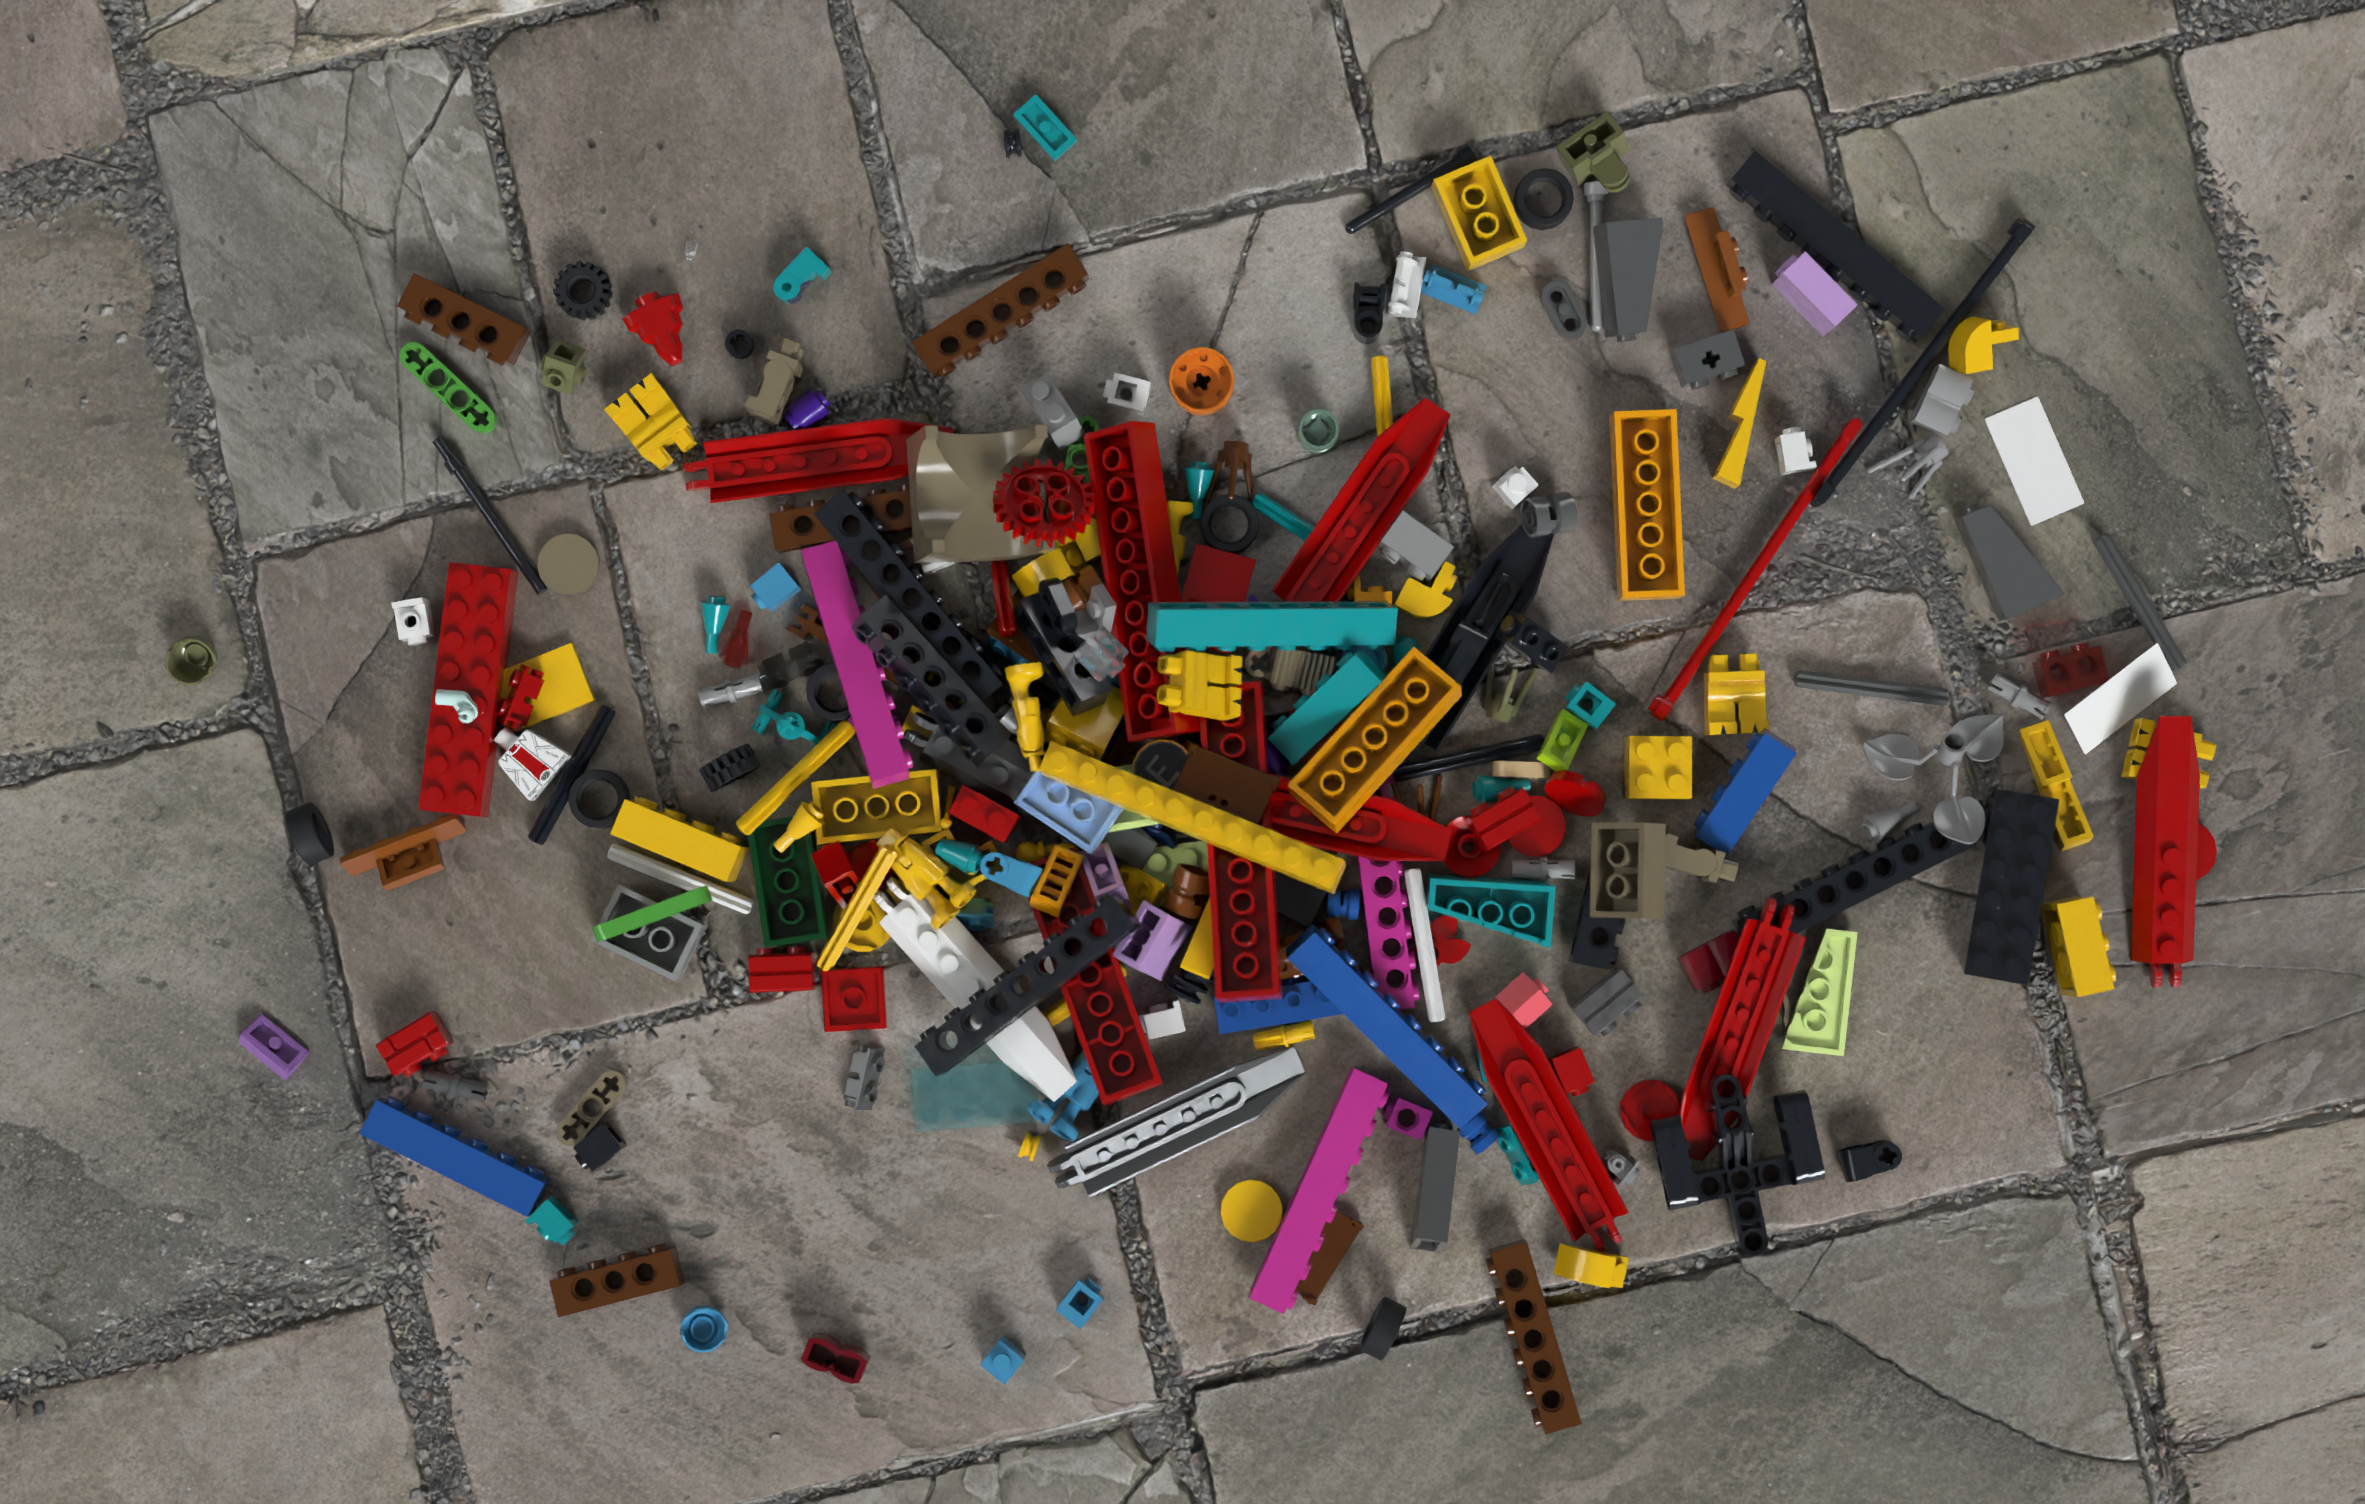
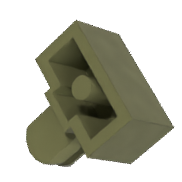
[1556,111,1630,193]

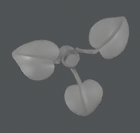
[1863,714,2004,844]

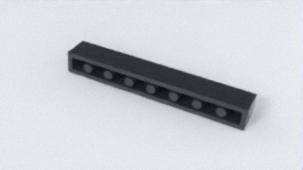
[1726,151,1946,343]

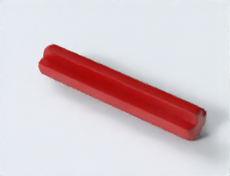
[991,561,1016,638]

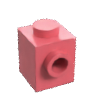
[1496,972,1553,1029]

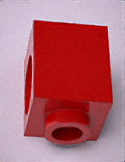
[1548,1046,1595,1097]

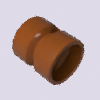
[1061,564,1103,611]
[1162,863,1210,919]

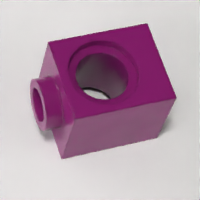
[1382,1095,1433,1140]

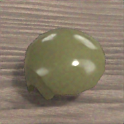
[165,636,218,685]

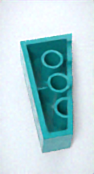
[1426,873,1556,948]

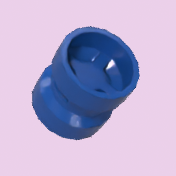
[1326,888,1360,920]
[1456,1112,1500,1155]

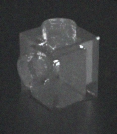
[1073,625,1129,682]

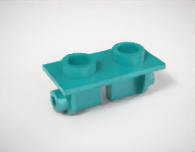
[1495,1123,1540,1186]

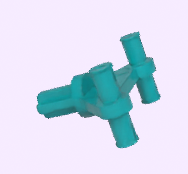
[750,689,837,753]

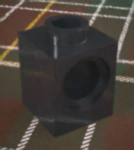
[573,1121,627,1172]

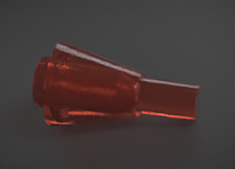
[718,610,752,668]

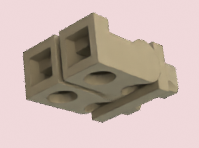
[744,337,804,427]
[1665,833,1739,883]

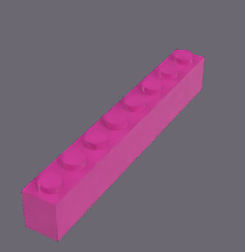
[801,540,913,789]
[1247,1068,1390,1314]

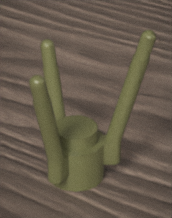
[1482,661,1539,724]

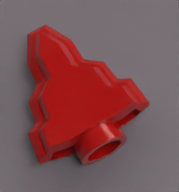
[622,291,684,367]

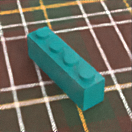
[1268,650,1386,765]

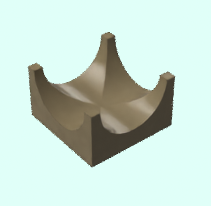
[906,425,1055,563]

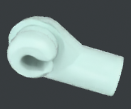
[435,689,478,723]

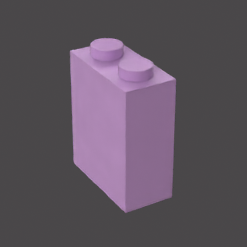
[1772,251,1858,337]
[1112,900,1193,982]

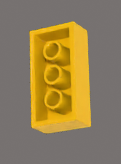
[811,769,945,845]
[610,796,749,882]

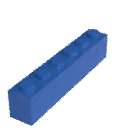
[359,1096,550,1217]

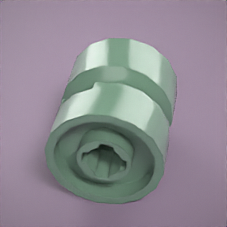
[1297,409,1339,455]

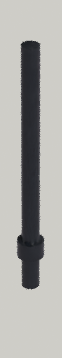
[432,436,548,595]

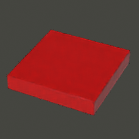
[821,966,887,1032]

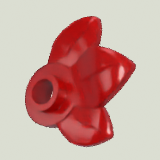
[1411,915,1471,966]

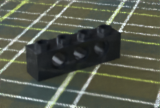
[1014,592,1113,716]
[1569,862,1625,970]

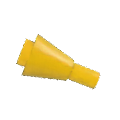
[773,802,825,853]

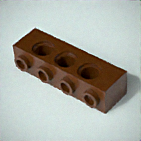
[397,273,531,366]
[549,1243,685,1317]

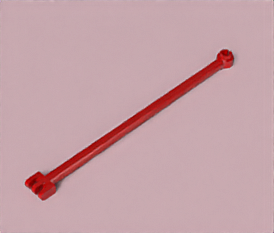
[1648,418,1862,722]

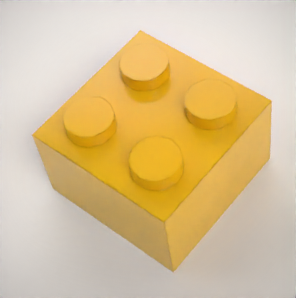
[1624,736,1692,800]

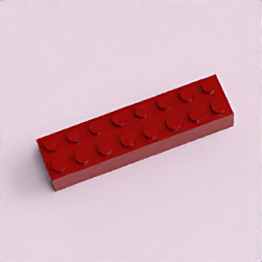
[418,562,519,818]
[1028,846,1163,1106]

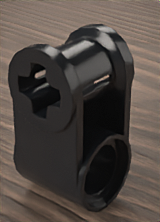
[1353,282,1386,344]
[1837,1140,1902,1182]

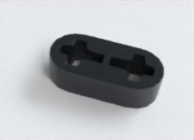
[1038,577,1077,635]

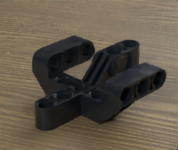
[1650,1073,1825,1256]

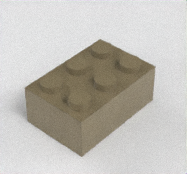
[1590,823,1666,919]

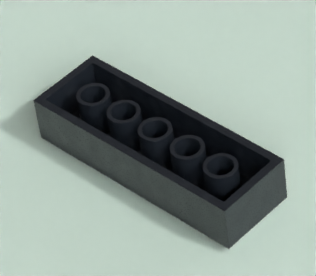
[1964,789,2059,986]

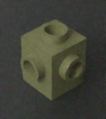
[539,339,587,395]

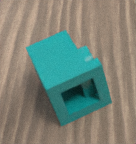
[1564,681,1616,730]
[525,1196,579,1246]

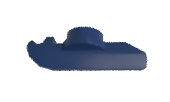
[1142,824,1178,849]

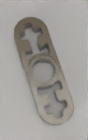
[556,1069,628,1146]

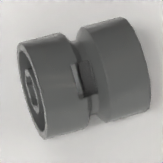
[1520,492,1577,538]

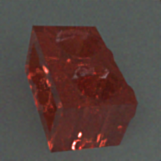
[2032,642,2109,698]

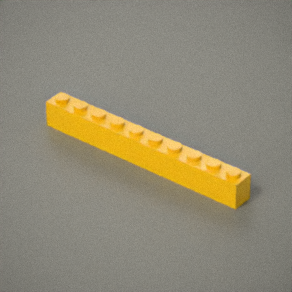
[1039,741,1346,894]

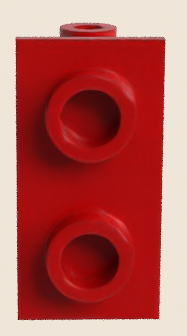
[497,664,545,731]

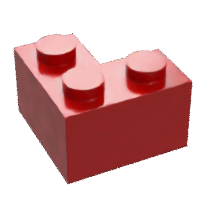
[811,839,898,910]

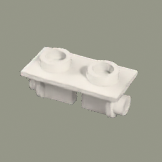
[1388,251,1427,318]

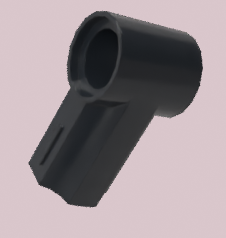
[1437,619,1489,684]

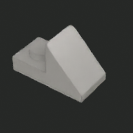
[1075,584,1116,649]

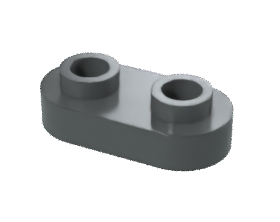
[1540,280,1587,340]

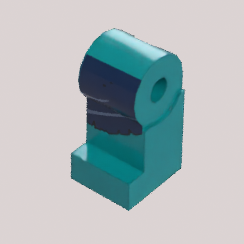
[773,247,832,304]

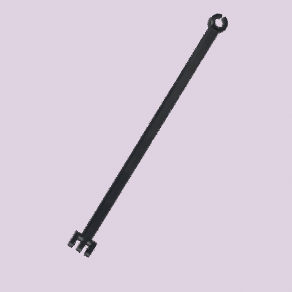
[1810,218,2036,508]

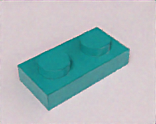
[1013,94,1077,162]

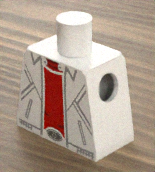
[494,727,572,801]

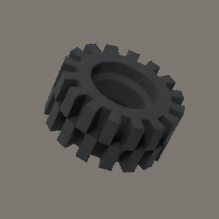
[553,261,613,321]
[699,744,761,792]

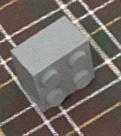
[1378,511,1454,583]

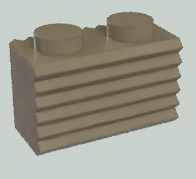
[1264,646,1337,696]

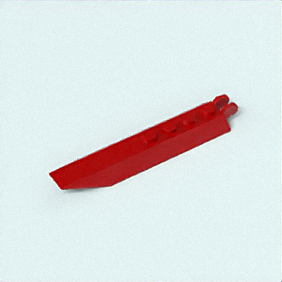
[1271,398,1451,602]
[683,418,953,503]
[2131,716,2200,988]
[1269,773,1452,861]
[1679,897,1806,1161]
[1468,998,1629,1252]

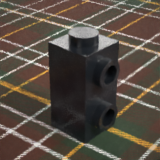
[1494,610,1568,673]

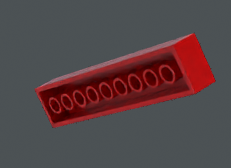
[1083,421,1200,742]
[1199,681,1283,1003]

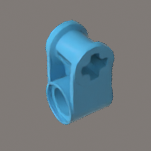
[980,852,1043,898]

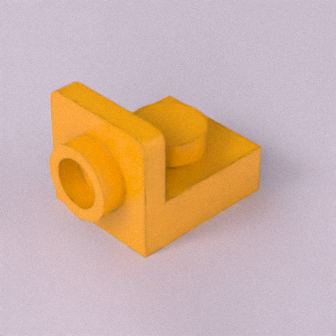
[1347,574,1392,604]

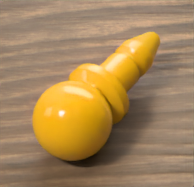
[1016,841,1075,863]

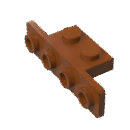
[1684,207,1749,333]
[339,814,467,891]

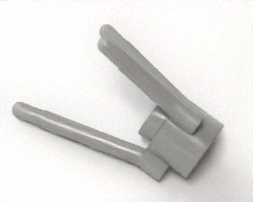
[1867,436,1948,499]

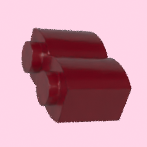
[1677,929,1739,994]
[801,1333,871,1384]

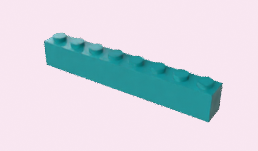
[1146,601,1398,652]

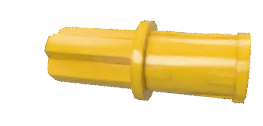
[1253,1019,1316,1051]

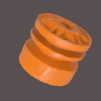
[1169,347,1235,416]

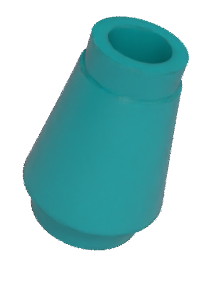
[935,838,985,874]

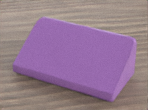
[239,1013,309,1080]

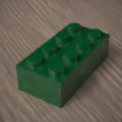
[748,816,830,947]

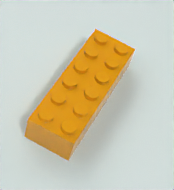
[1609,409,1685,601]
[1288,647,1462,834]

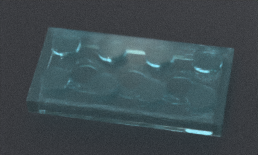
[911,1061,1039,1132]

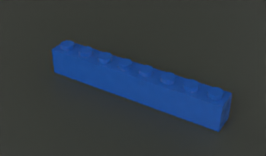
[1285,924,1488,1129]

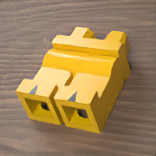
[604,373,697,470]
[1157,651,1242,721]
[1703,654,1769,735]
[2121,718,2216,789]

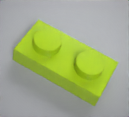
[1536,708,1588,772]

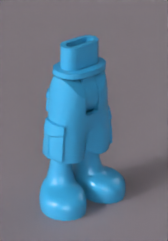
[1027,1050,1099,1142]

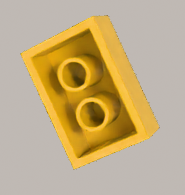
[1431,155,1528,271]
[2041,896,2116,997]

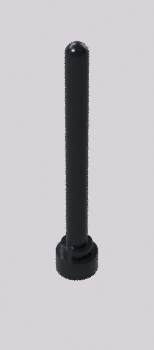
[1345,143,1478,234]

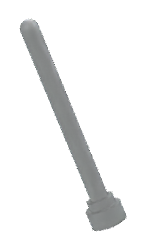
[1584,181,1609,332]

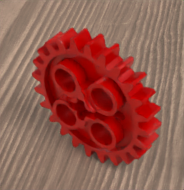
[993,459,1095,548]

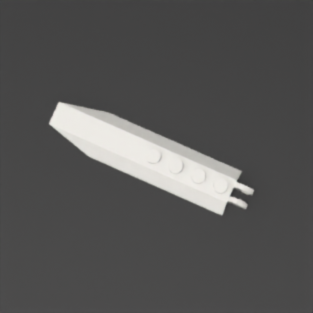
[873,877,1077,1102]

